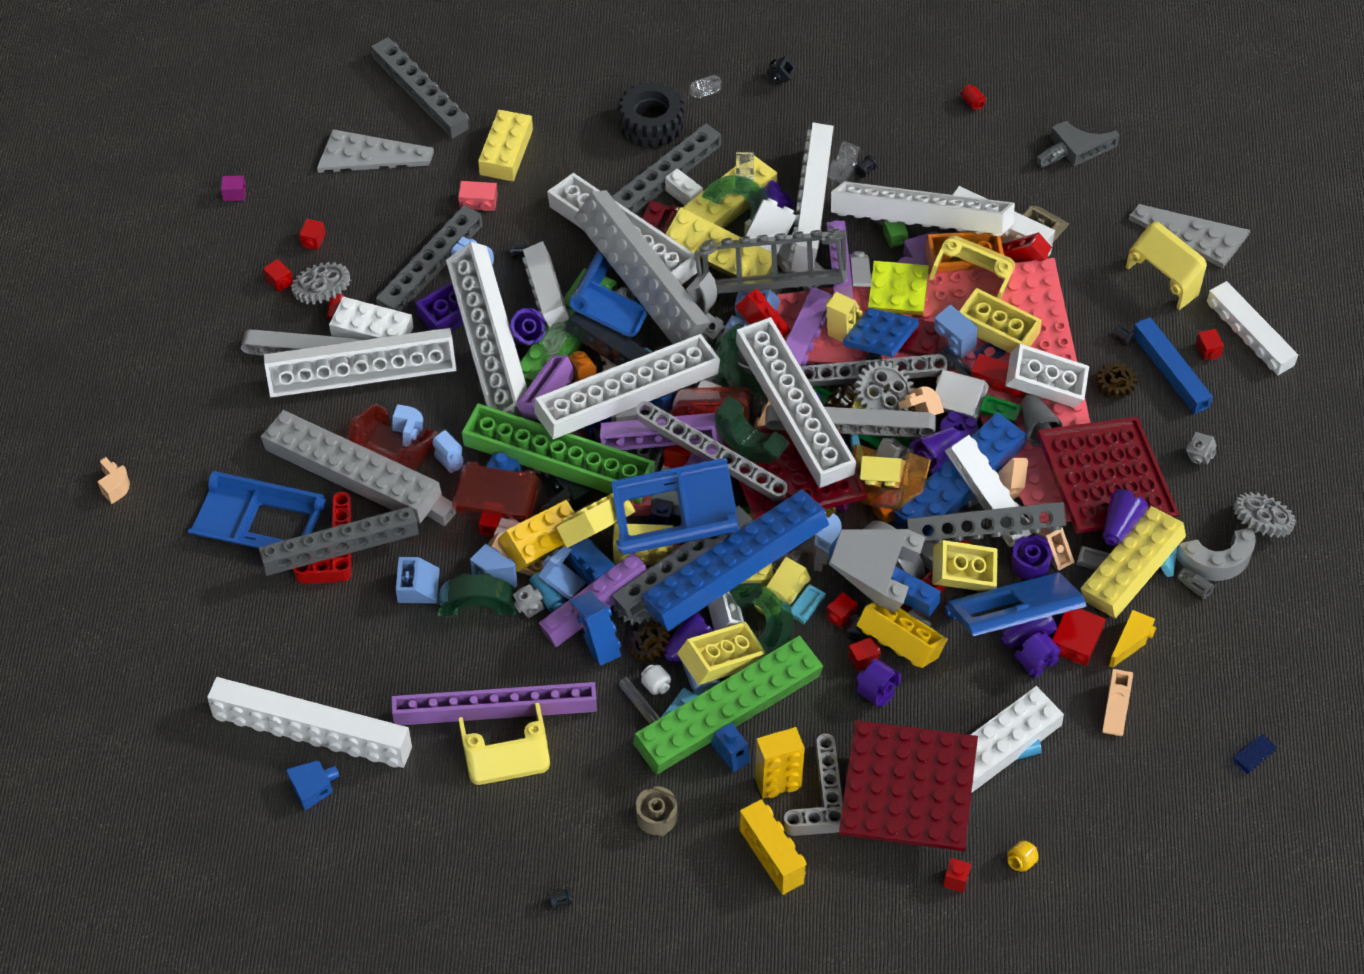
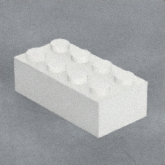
[329,297,413,340]
[1006,344,1089,408]

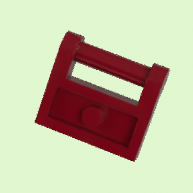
[642,201,680,234]

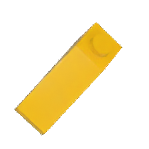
[1109,610,1156,668]

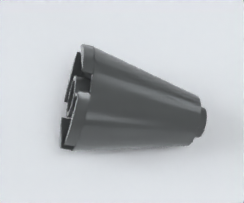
[1021,394,1063,447]

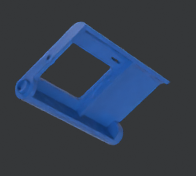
[570,249,648,337]
[611,458,740,555]
[188,471,327,549]
[944,572,1086,636]

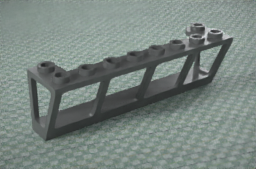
[694,228,848,294]

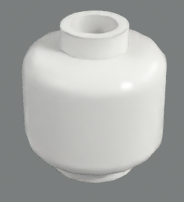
[641,665,671,695]

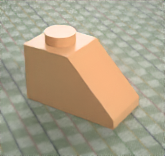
[997,458,1028,500]
[1035,527,1075,571]

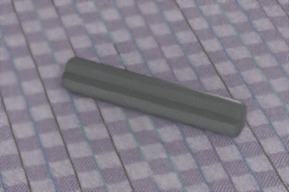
[619,677,660,724]

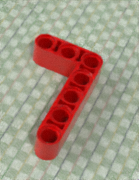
[293,491,352,584]

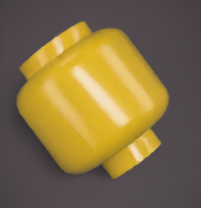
[1007,841,1039,872]

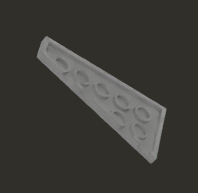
[317,130,434,173]
[1129,204,1250,269]

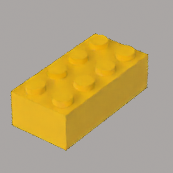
[498,500,574,572]
[856,602,948,668]
[755,727,805,799]
[739,799,806,895]

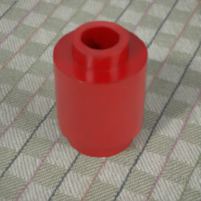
[961,85,986,110]

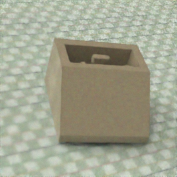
[1023,206,1069,242]

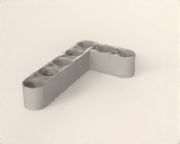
[783,734,843,836]

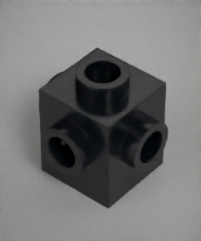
[766,56,797,85]

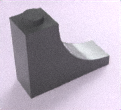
[1050,121,1120,166]

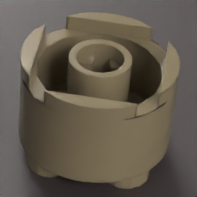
[636,786,677,836]

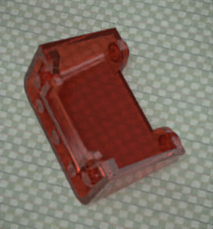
[672,387,751,431]
[347,403,439,471]
[452,462,539,522]

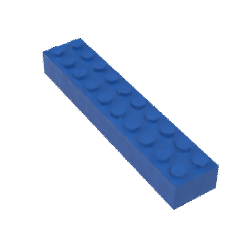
[641,490,829,631]

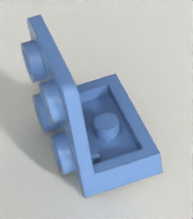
[538,545,586,599]

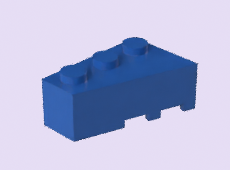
[564,538,615,586]
[570,591,621,666]

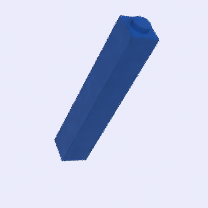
[1133,317,1213,414]

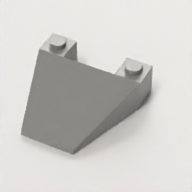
[829,529,926,613]

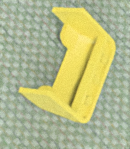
[1126,221,1206,310]
[929,235,1015,300]
[459,703,550,785]

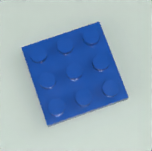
[843,308,919,358]

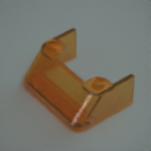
[852,444,931,510]

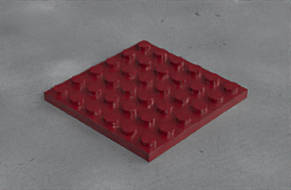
[1036,417,1180,534]
[722,425,867,521]
[839,720,978,852]

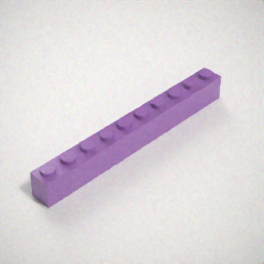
[392,682,597,725]

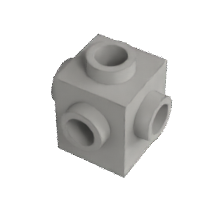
[702,313,725,344]
[1186,432,1217,465]
[513,584,545,618]

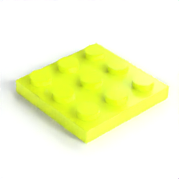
[868,261,929,315]

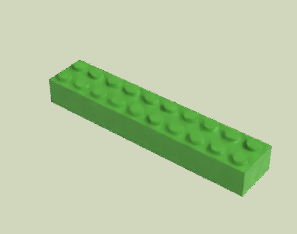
[462,404,655,504]
[633,636,823,775]

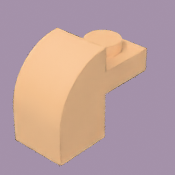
[898,387,944,415]
[97,457,130,504]

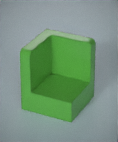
[883,220,908,248]

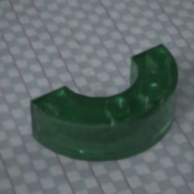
[701,175,770,220]
[713,323,765,399]
[715,396,790,464]
[438,573,517,616]
[729,583,794,655]

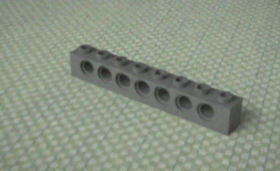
[371,37,469,139]
[611,123,721,214]
[376,205,482,312]
[905,502,1066,545]
[259,506,419,576]
[612,506,753,620]

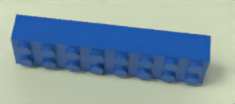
[894,412,1026,536]

